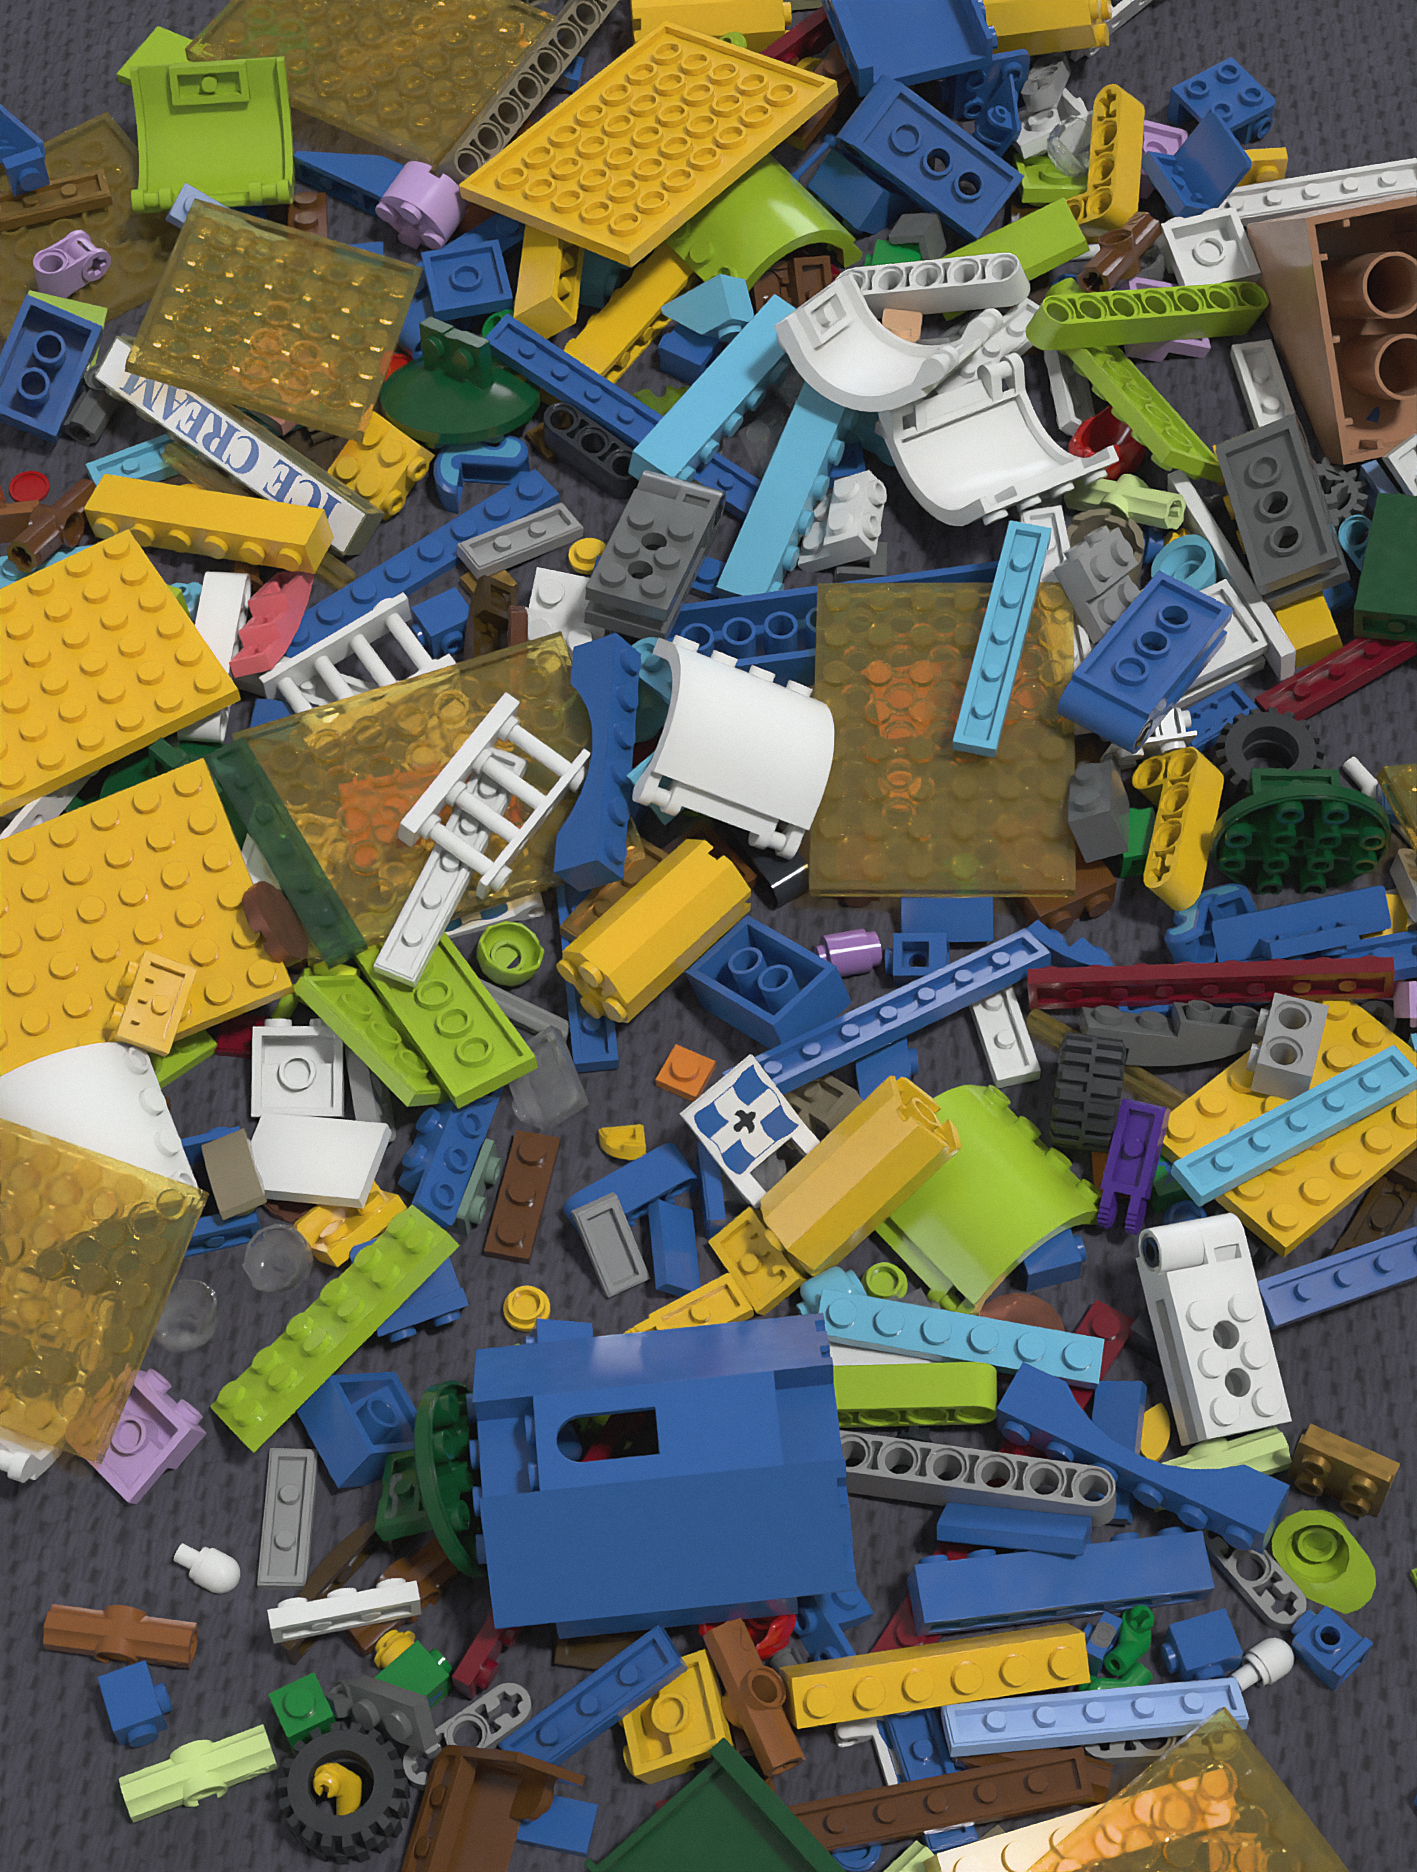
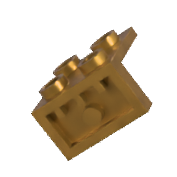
[1287,1423,1400,1517]

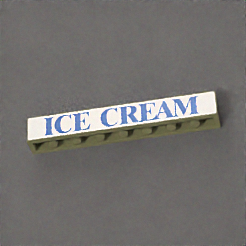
[94,336,385,557]

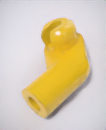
[312,1762,362,1815]

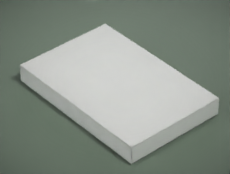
[251,1112,392,1208]

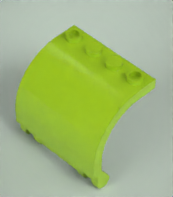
[130,56,295,214]
[665,153,862,292]
[875,1085,1102,1316]

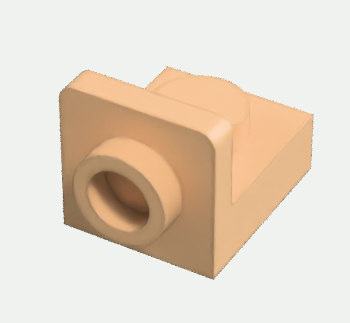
[882,308,923,344]

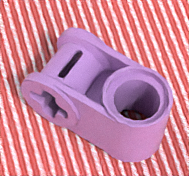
[33,230,111,298]

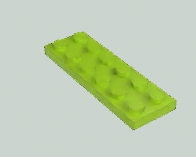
[1058,345,1223,483]
[337,893,538,1109]
[210,1205,460,1452]

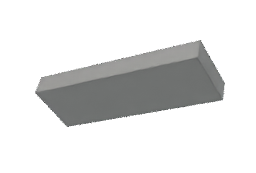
[457,502,584,580]
[257,1448,319,1590]

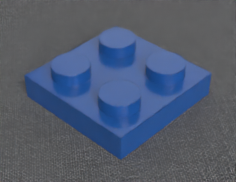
[421,239,514,321]

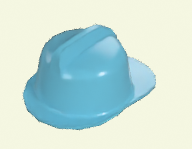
[1151,534,1218,591]

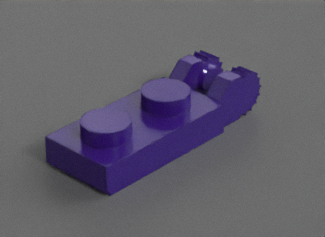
[1097,1098,1171,1235]

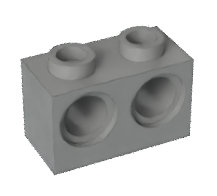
[1246,993,1329,1100]

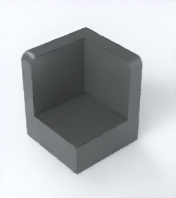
[889,212,947,261]
[835,542,887,583]

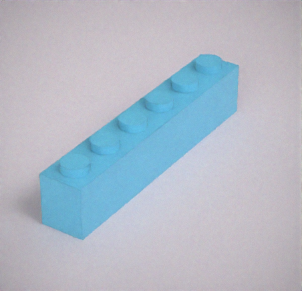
[628,294,796,482]
[716,381,859,599]

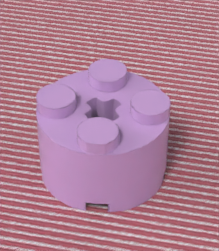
[375,161,469,250]

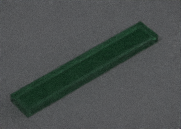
[205,736,368,970]

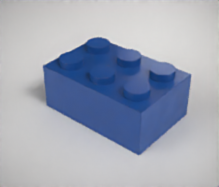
[0,294,103,444]
[685,915,852,1049]

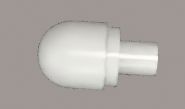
[173,1543,240,1594]
[1229,1638,1294,1692]

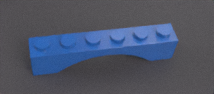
[554,633,641,892]
[997,1362,1290,1554]

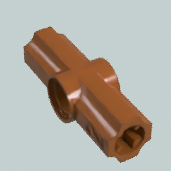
[43,1604,199,1669]
[703,1618,806,1778]

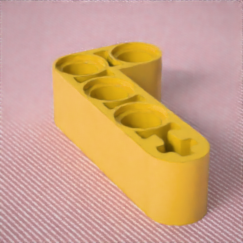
[1066,84,1145,244]
[1132,747,1224,911]

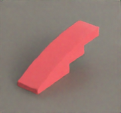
[229,570,315,678]

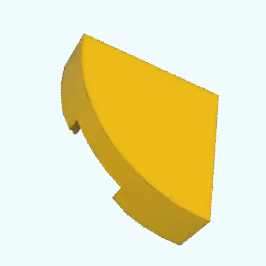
[598,1124,646,1160]
[1140,1402,1170,1462]

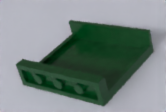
[1354,493,1417,643]
[584,1737,846,1872]

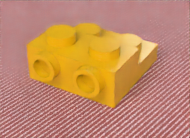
[327,409,435,521]
[618,1649,733,1785]

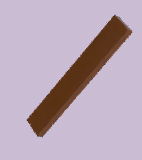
[787,1747,1094,1854]

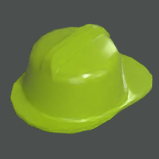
[1271,1508,1376,1614]

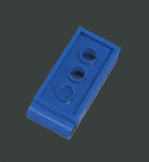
[835,75,1024,244]
[1057,570,1234,754]

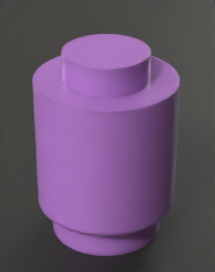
[814,928,882,977]

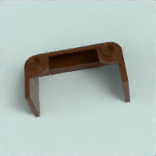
[401,1745,586,1872]

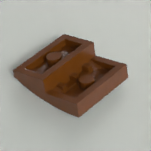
[748,256,832,316]

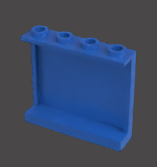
[821,0,998,97]

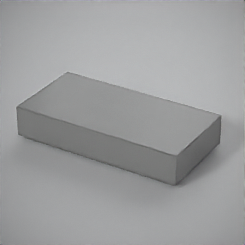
[571,1192,650,1298]

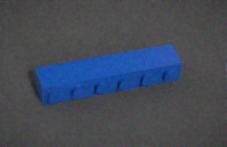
[907,1527,1215,1637]

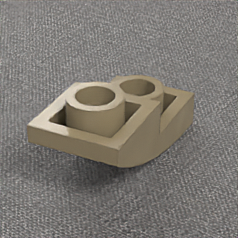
[201,1128,267,1220]

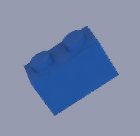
[808,147,918,235]
[296,1372,417,1488]

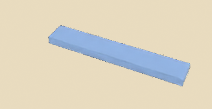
[941,1677,1249,1757]

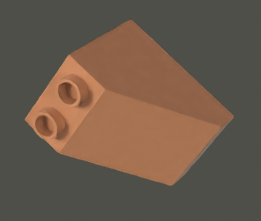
[1247,192,1417,465]

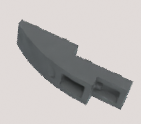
[1079,1000,1263,1066]

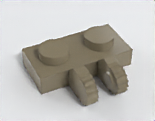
[783,1074,863,1150]

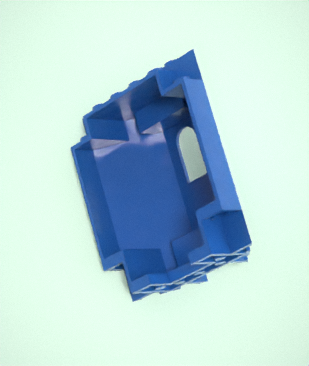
[466,1313,857,1639]

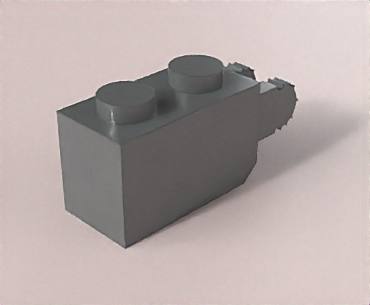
[1068,752,1129,863]

